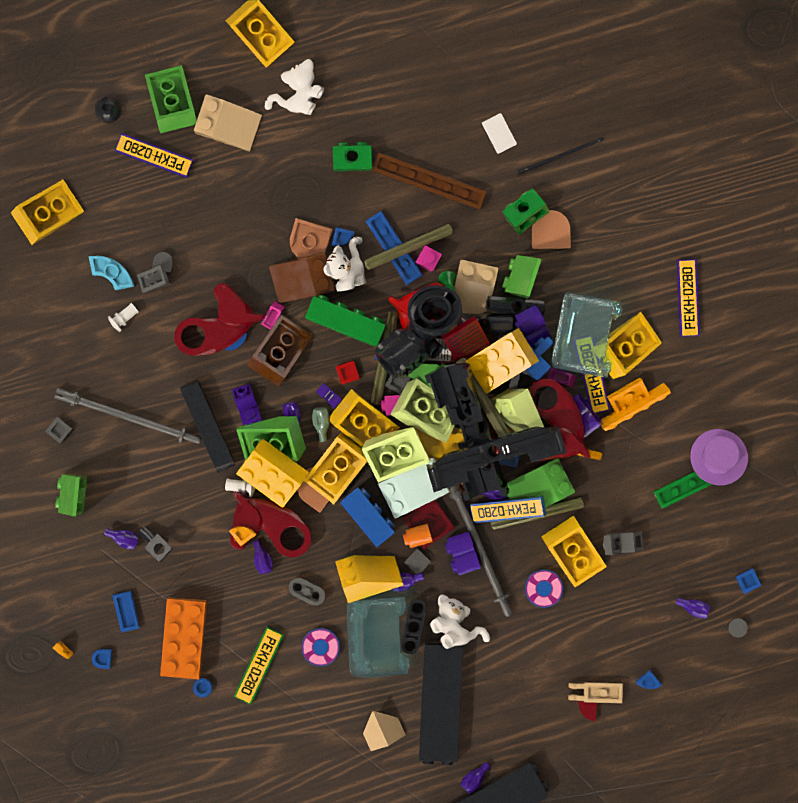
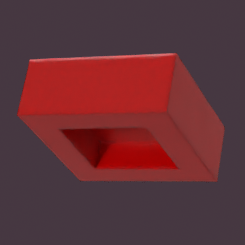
[336,361,360,385]

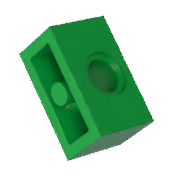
[333,142,372,172]
[502,188,549,235]

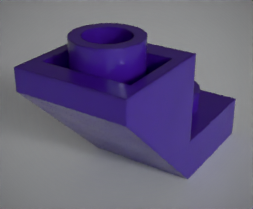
[232,383,262,426]

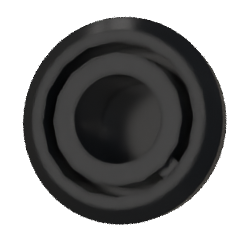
[95,97,121,123]

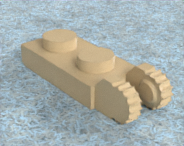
[568,682,623,703]

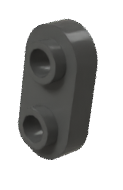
[289,577,325,606]

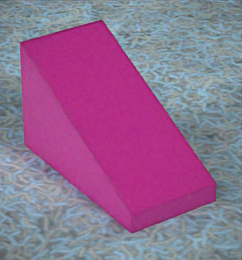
[261,301,285,330]
[548,368,577,387]

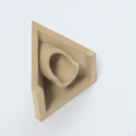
[363,711,406,751]

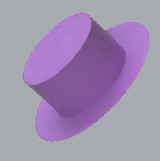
[691,429,748,485]

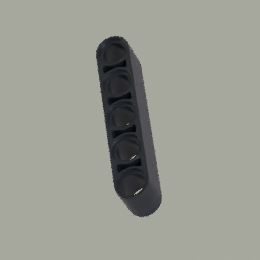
[180,380,236,473]

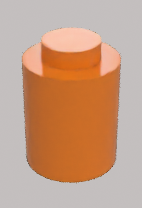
[403,524,433,548]

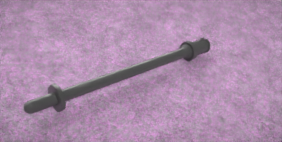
[54,387,202,444]
[449,484,512,617]

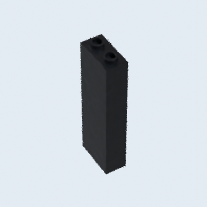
[419,643,463,765]
[453,760,549,803]

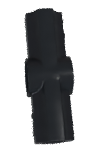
[485,296,545,317]
[462,312,516,334]

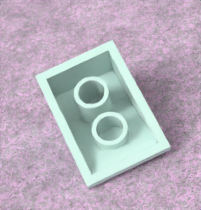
[378,457,451,518]

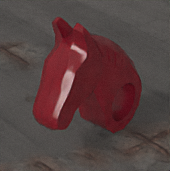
[174,283,265,356]
[528,378,591,461]
[230,491,312,558]

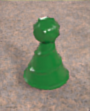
[438,271,457,292]

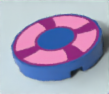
[525,569,563,608]
[301,628,340,666]

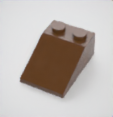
[269,252,335,303]
[247,314,313,387]

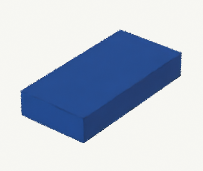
[112,590,140,633]

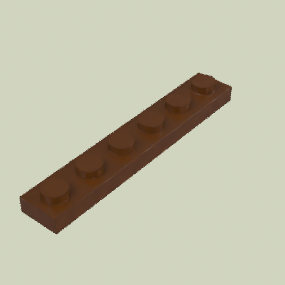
[372,153,486,210]

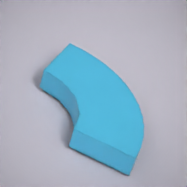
[89,256,135,290]

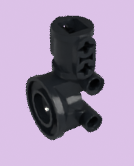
[375,285,468,378]

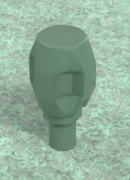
[312,407,330,442]

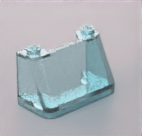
[552,292,622,378]
[347,596,409,678]

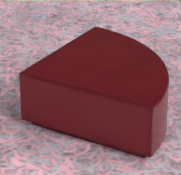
[578,701,597,722]

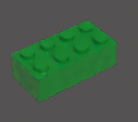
[305,295,386,347]

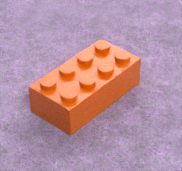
[160,597,207,679]

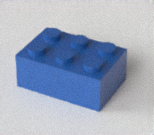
[340,487,395,547]

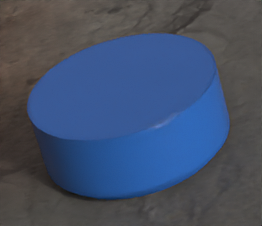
[193,678,212,697]

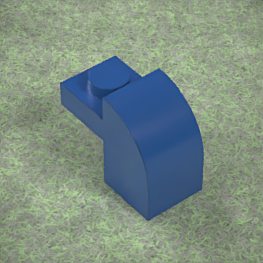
[526,337,553,381]

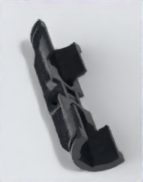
[425,363,510,500]
[426,425,567,492]

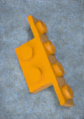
[601,377,671,431]

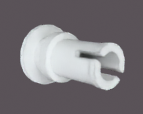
[108,303,139,332]
[225,478,255,497]

